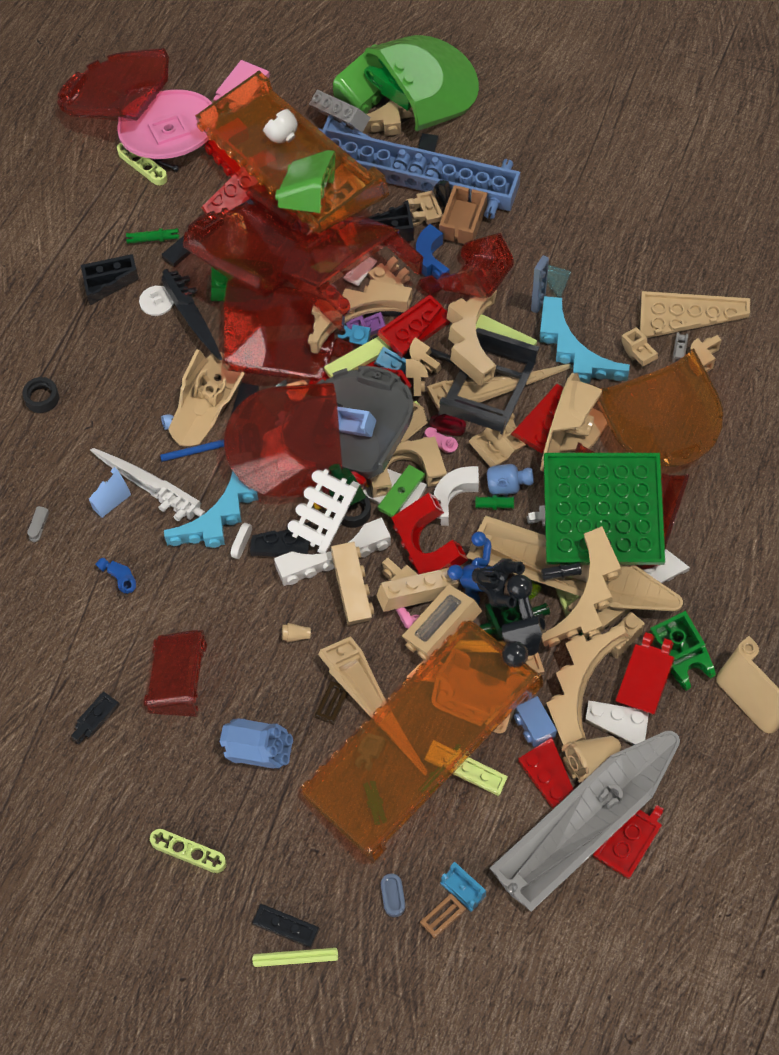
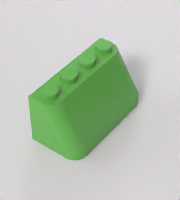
[333,44,385,114]

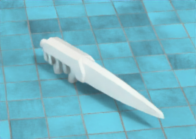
[90,448,206,521]

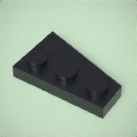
[250,522,311,557]

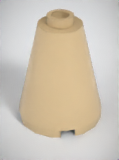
[562,736,621,783]

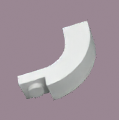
[433,466,479,526]

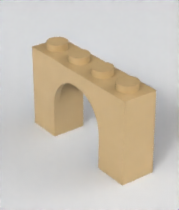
[367,437,447,498]

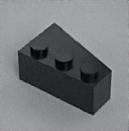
[359,200,414,248]
[81,254,139,305]

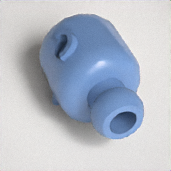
[487,464,534,497]

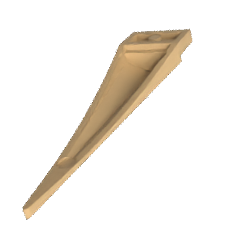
[427,364,571,411]
[318,636,427,776]

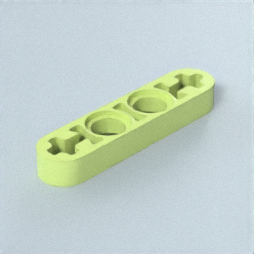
[117,143,167,186]
[150,829,226,873]

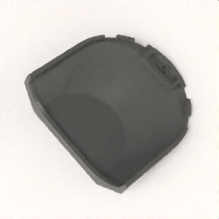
[281,366,414,479]

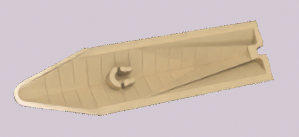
[467,515,683,611]

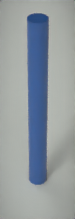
[160,437,234,462]

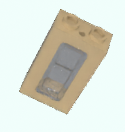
[402,584,482,663]

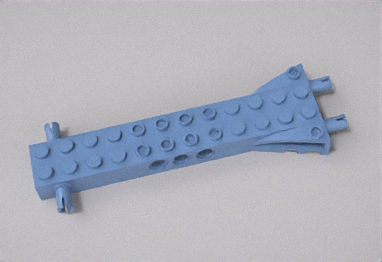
[296,115,520,219]

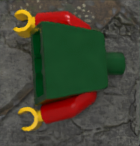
[314,464,369,513]

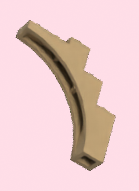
[350,100,414,136]
[308,279,412,354]
[446,287,497,386]
[541,527,622,647]
[546,625,631,745]

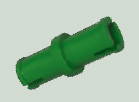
[476,495,514,510]

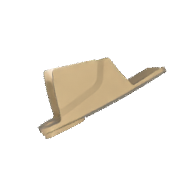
[168,349,245,447]
[540,373,610,472]

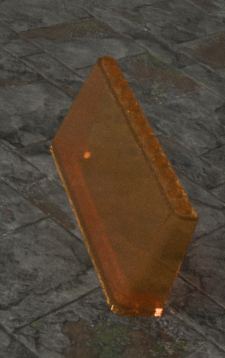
[195,71,389,233]
[301,620,543,864]

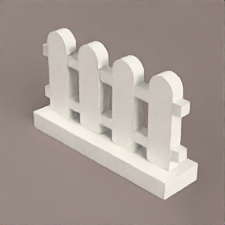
[288,469,360,554]

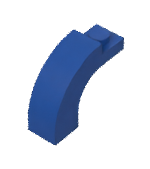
[416,224,450,284]

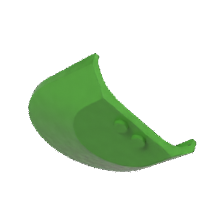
[364,35,479,131]

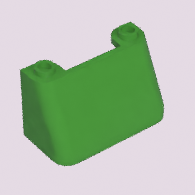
[275,150,336,213]

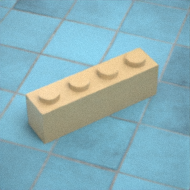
[330,542,374,625]
[376,568,460,612]

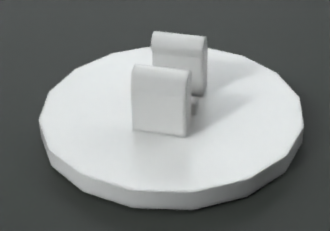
[139,286,174,316]

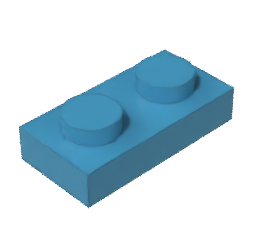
[374,346,408,379]

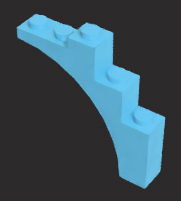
[539,296,630,383]
[164,452,258,548]

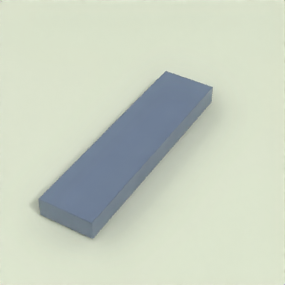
[531,255,549,313]

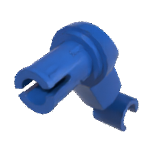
[95,558,136,594]

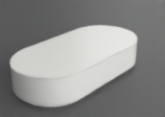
[231,523,252,559]

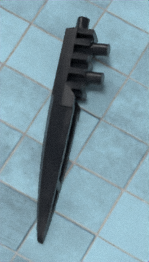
[161,269,223,360]

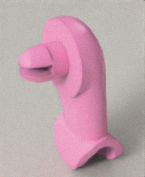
[423,427,458,453]
[396,607,419,629]

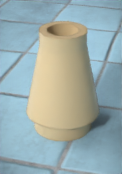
[282,623,311,642]

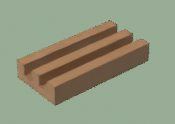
[420,893,466,939]

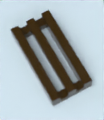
[315,681,348,725]

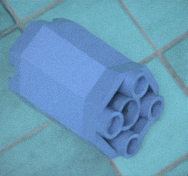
[220,718,293,769]

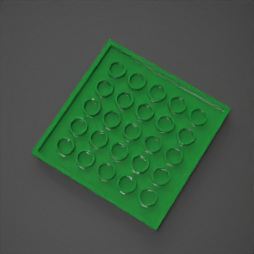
[543,453,665,565]

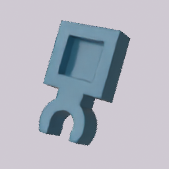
[338,325,371,345]

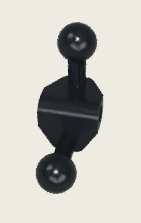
[502,574,546,668]

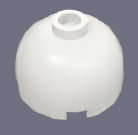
[263,109,298,143]

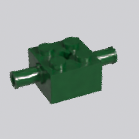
[472,601,550,641]

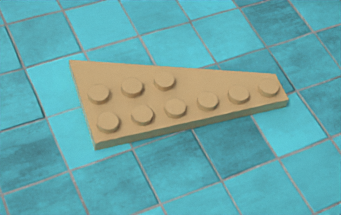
[640,291,750,338]

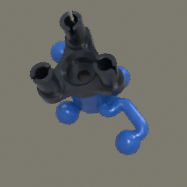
[448,531,525,611]

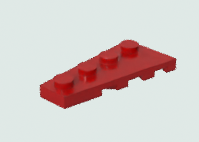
[201,158,269,222]
[377,295,442,358]
[510,384,564,453]
[518,737,574,809]

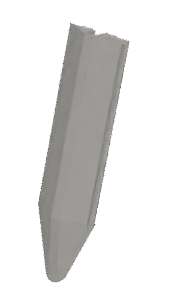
[490,731,680,912]

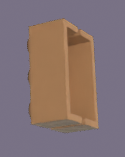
[439,185,487,246]

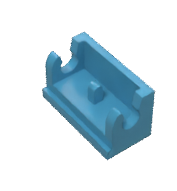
[440,862,486,912]

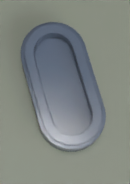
[381,874,405,917]

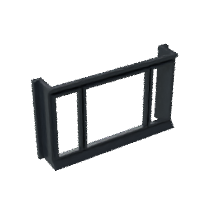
[438,327,539,435]

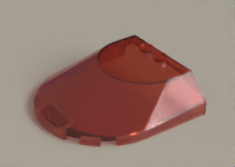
[57,48,169,122]
[224,382,342,498]

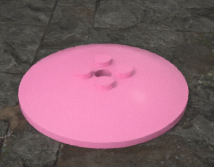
[117,90,218,159]

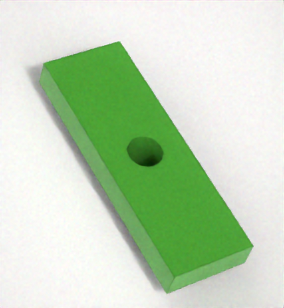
[378,465,425,517]

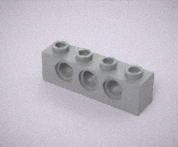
[309,89,371,132]

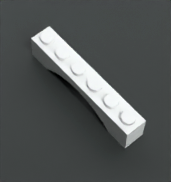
[274,518,391,586]

